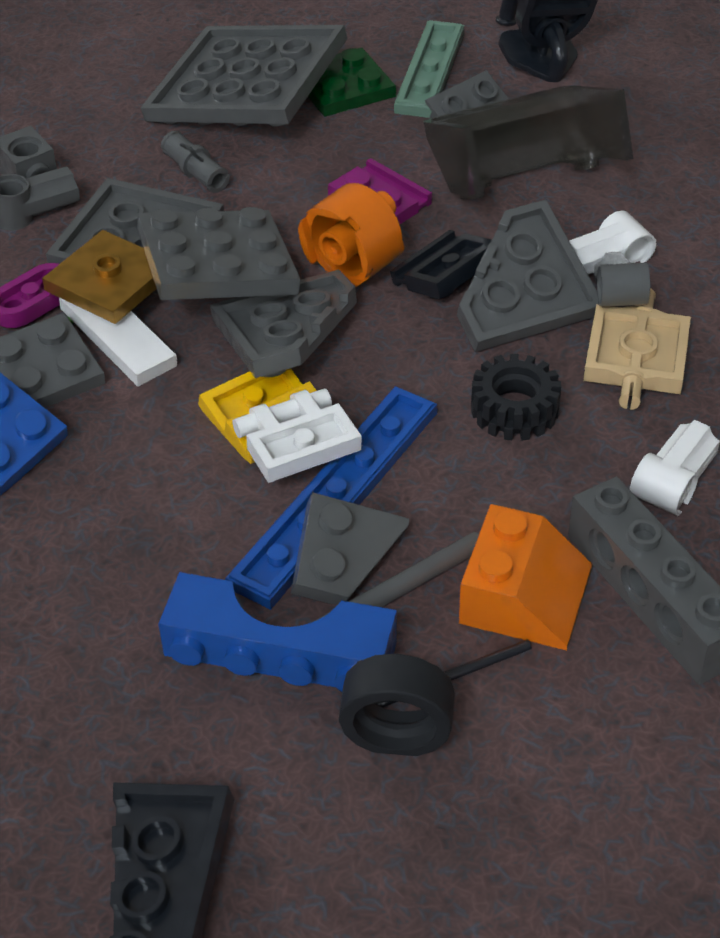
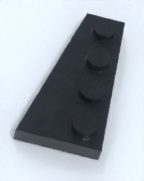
[109,782,234,938]

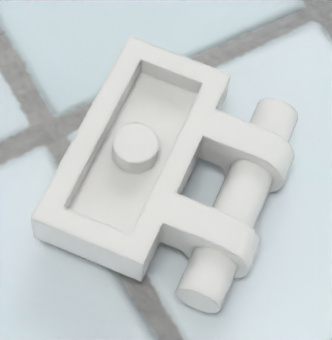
[232,388,362,483]

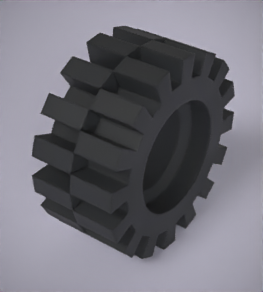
[471,354,561,441]

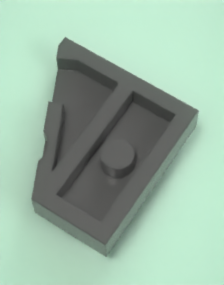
[291,492,409,605]

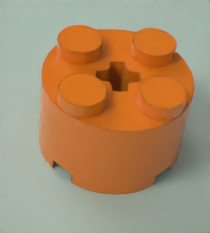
[298,183,405,288]

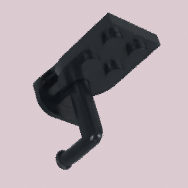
[495,0,598,82]

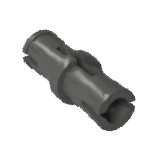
[161,131,230,193]

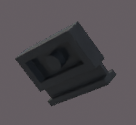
[390,230,492,299]

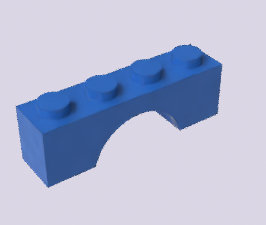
[158,572,397,692]

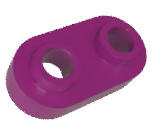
[0,263,60,328]

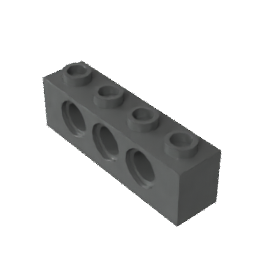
[568,476,720,685]

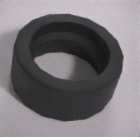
[338,653,455,756]

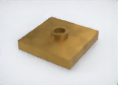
[42,230,157,324]

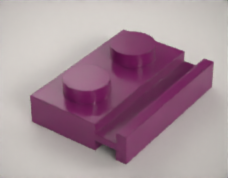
[328,158,432,225]

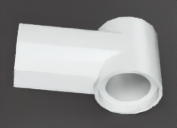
[569,210,656,274]
[630,420,720,516]

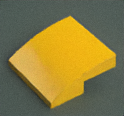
[198,368,317,464]

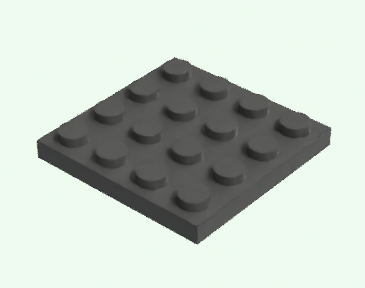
[141,25,348,126]

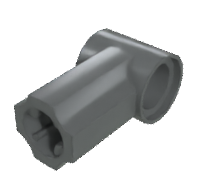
[0,166,80,231]
[594,252,650,307]

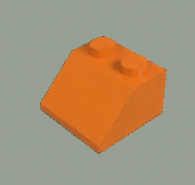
[459,504,592,651]

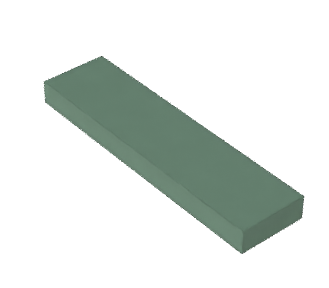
[394,20,464,118]

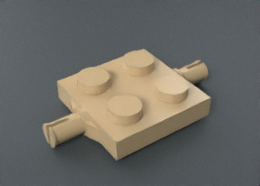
[583,288,691,410]

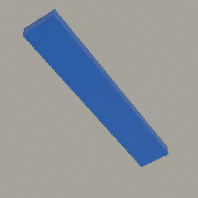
[225,386,437,610]

